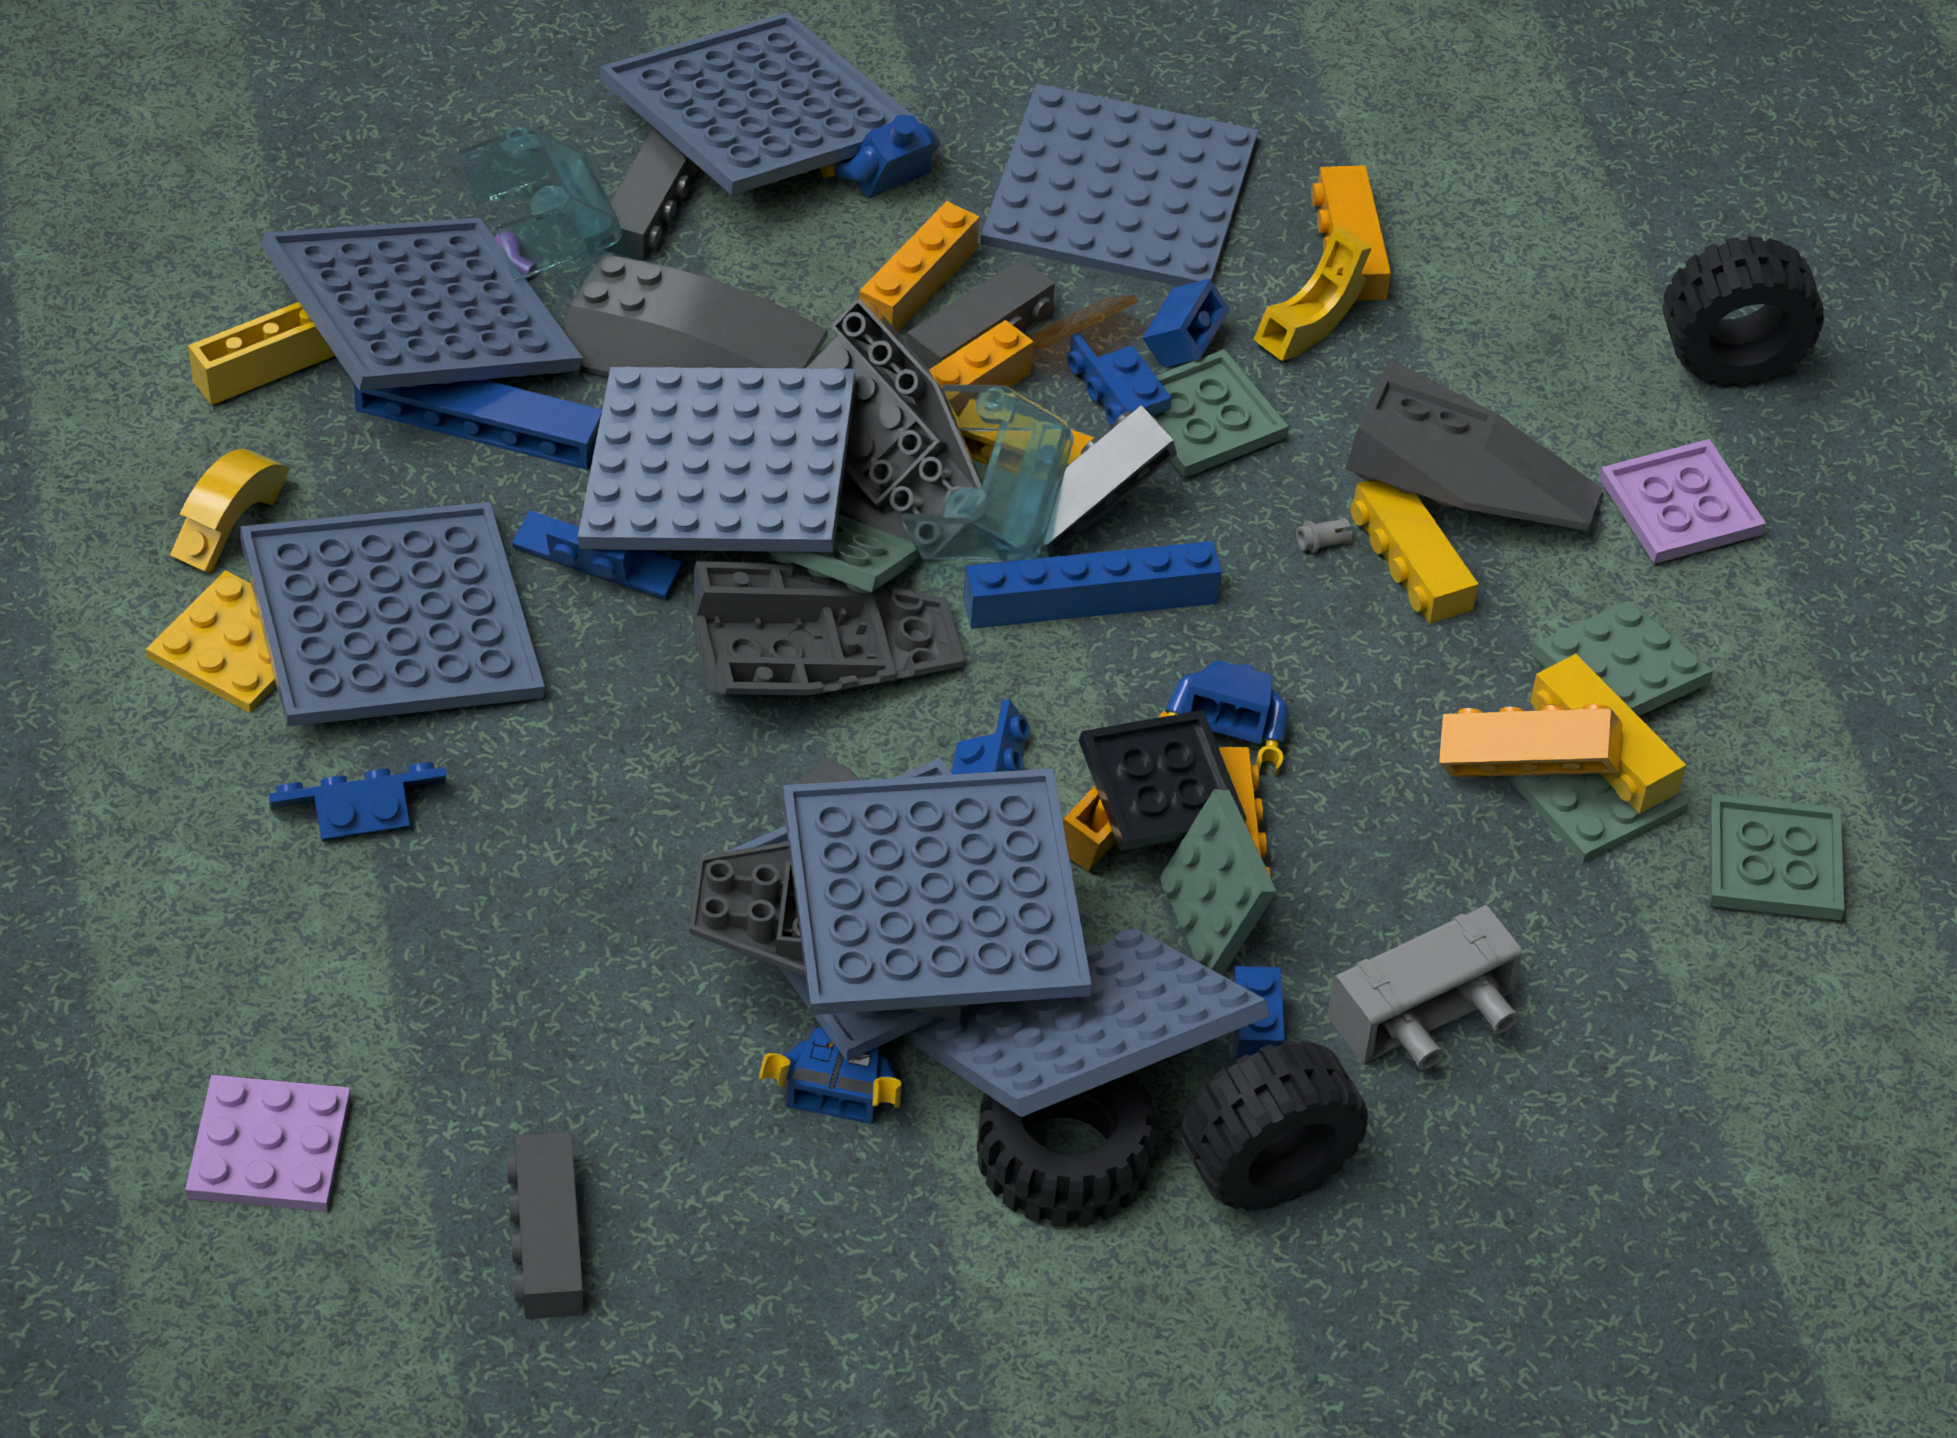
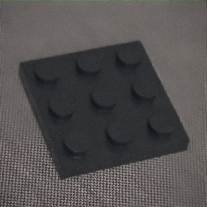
[1078,710,1247,851]

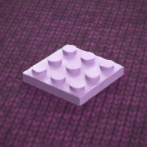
[1599,439,1766,564]
[185,1075,351,1212]

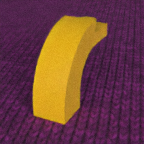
[1253,227,1372,361]
[170,449,290,573]

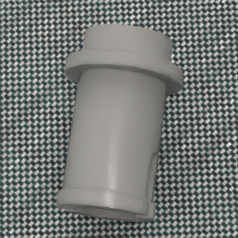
[1296,518,1352,553]

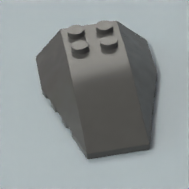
[564,254,828,377]
[693,561,965,695]

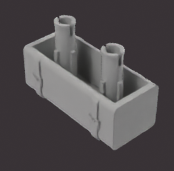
[1328,905,1522,1070]

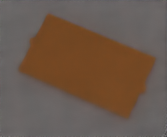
[1027,295,1138,349]

